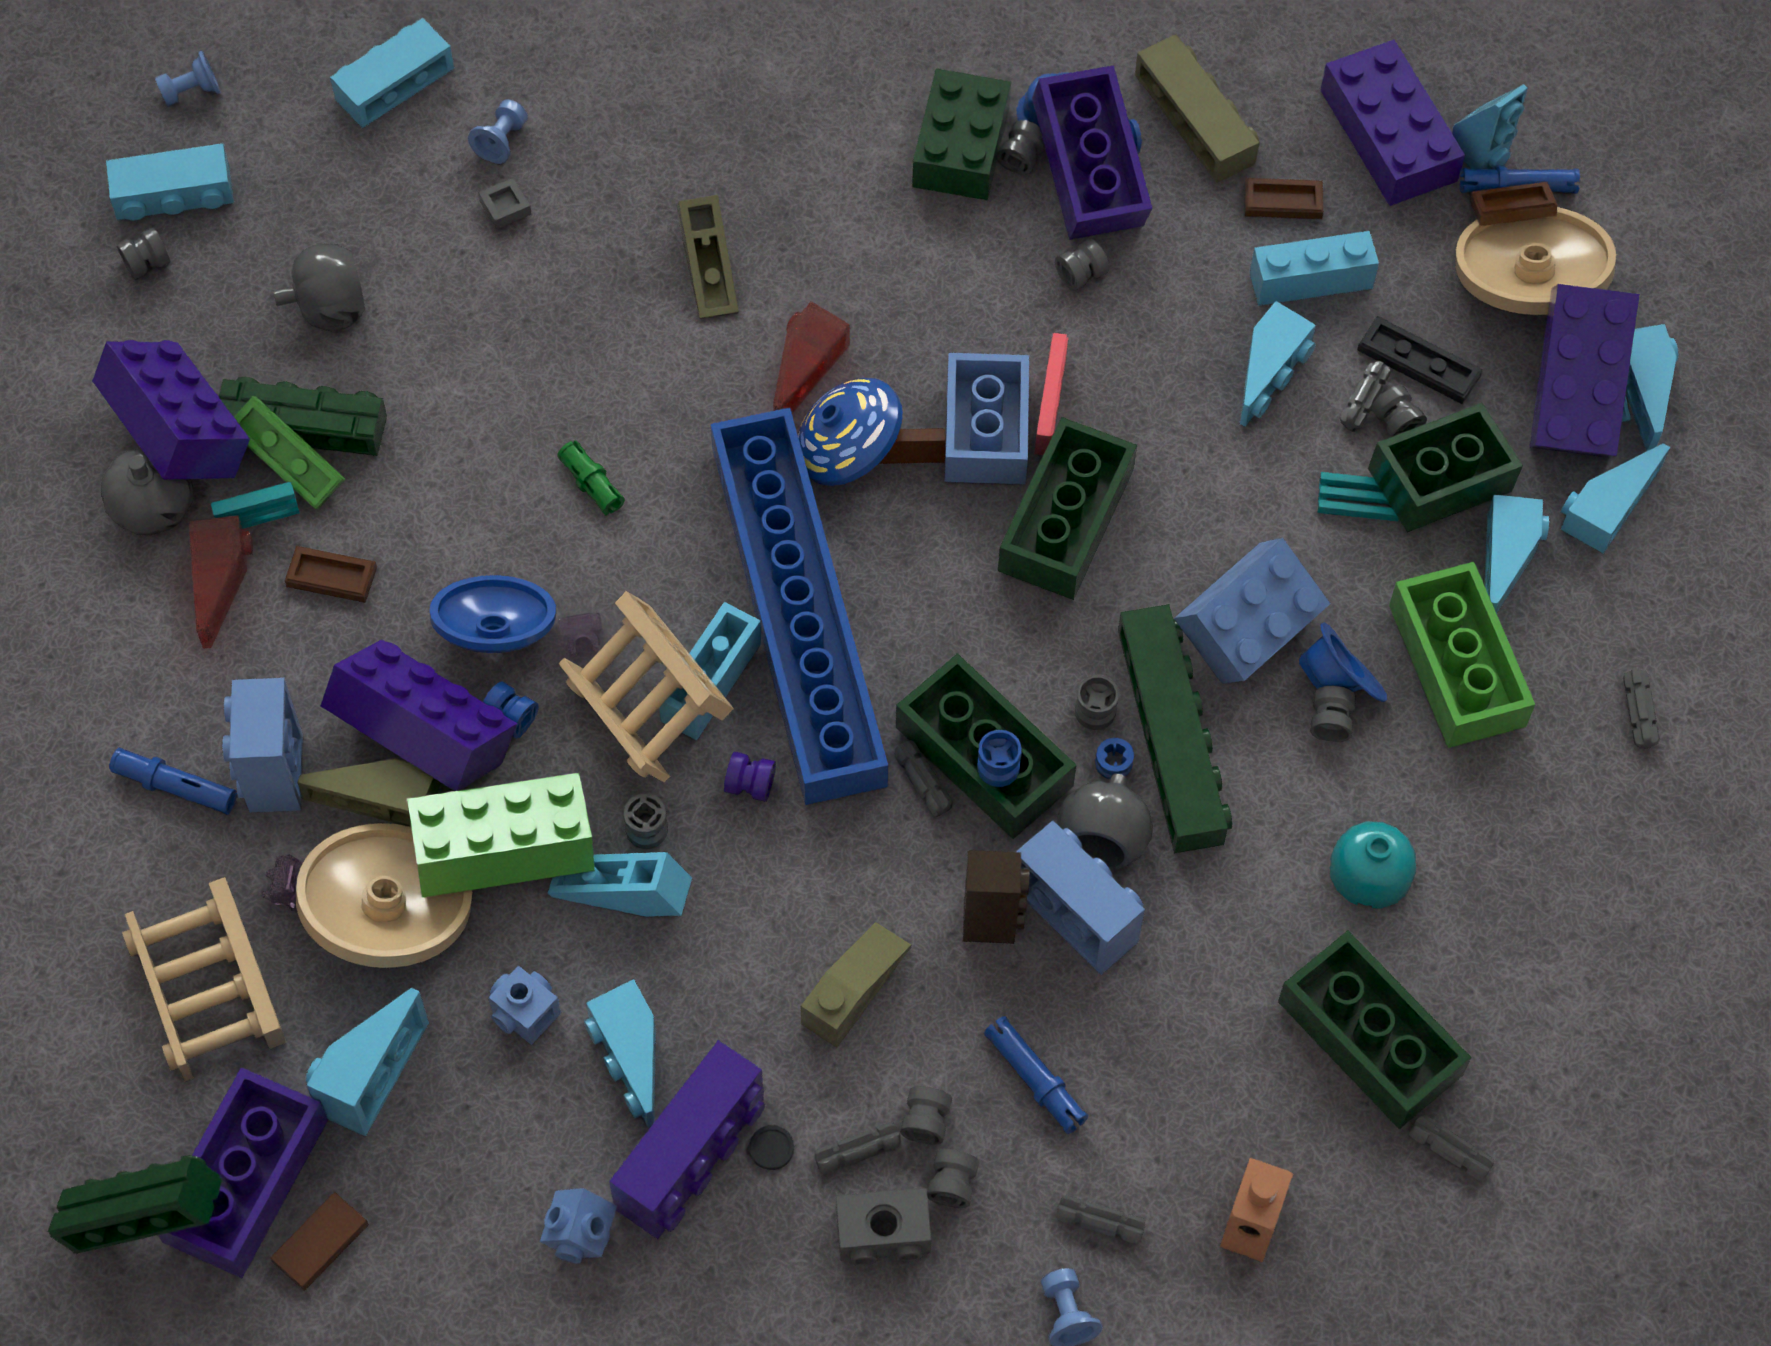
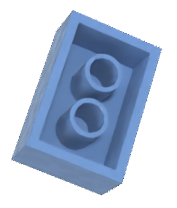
[945,353,1029,484]
[1174,538,1330,684]
[223,678,303,813]
[1016,820,1145,975]

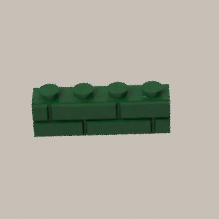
[219,377,387,456]
[48,1155,222,1254]

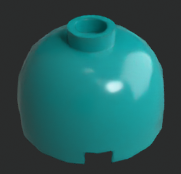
[1330,821,1416,909]

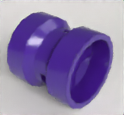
[724,751,776,802]

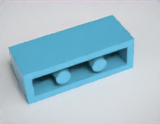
[330,18,454,128]
[106,143,234,220]
[1250,231,1379,306]
[659,602,761,741]

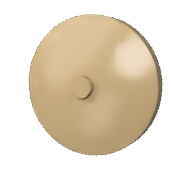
[1455,207,1616,315]
[296,823,472,968]

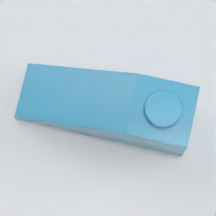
[1626,324,1678,451]
[1561,443,1670,554]
[1484,495,1549,614]
[548,852,692,917]

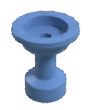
[155,50,221,106]
[468,99,528,164]
[1041,1268,1102,1346]

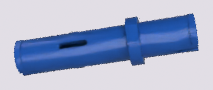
[1460,165,1580,194]
[109,747,237,815]
[984,1016,1088,1134]

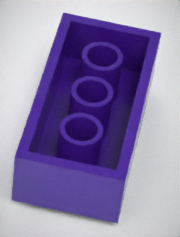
[1321,40,1465,206]
[1032,65,1153,240]
[1530,284,1640,458]
[92,340,250,480]
[320,639,517,791]
[609,1040,765,1239]
[158,1067,328,1278]

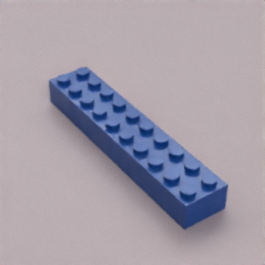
[711,408,888,805]

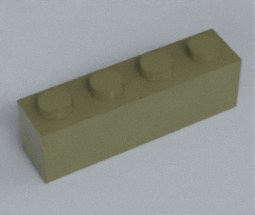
[1135,34,1260,183]

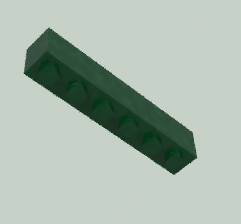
[1118,604,1232,854]

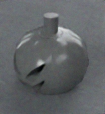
[273,243,365,332]
[101,448,194,536]
[1057,774,1153,871]

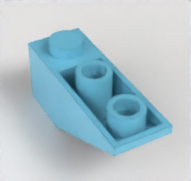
[1452,84,1528,169]
[1240,301,1316,427]
[584,979,656,1128]

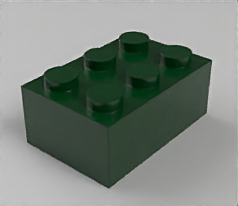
[912,68,1011,201]
[1368,403,1523,532]

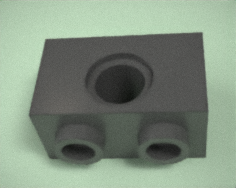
[836,1188,931,1266]

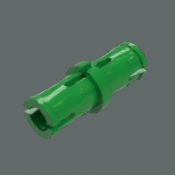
[557,440,625,515]

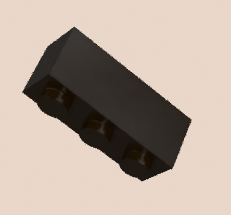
[963,850,1029,944]

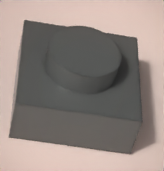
[478,177,532,230]

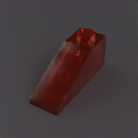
[773,302,850,414]
[189,515,253,649]

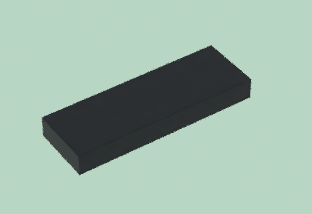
[1357,316,1483,405]

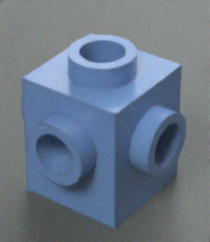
[488,966,561,1045]
[540,1188,617,1263]

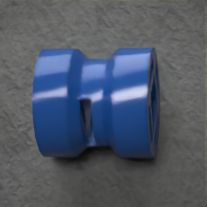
[483,681,539,739]
[977,730,1022,787]

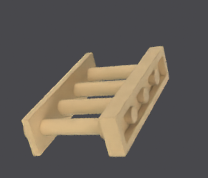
[559,591,734,783]
[122,877,286,1081]

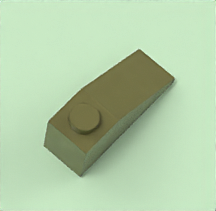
[677,195,739,319]
[297,758,440,827]
[800,922,911,1048]

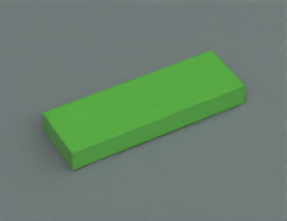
[234,396,345,509]

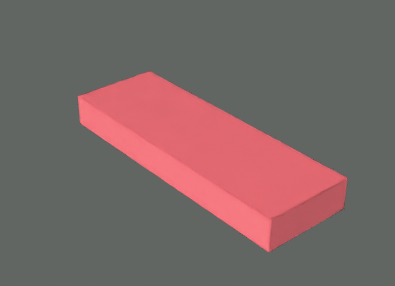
[1035,333,1068,455]

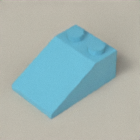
[306,988,429,1137]

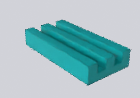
[1317,472,1399,521]
[211,482,300,535]

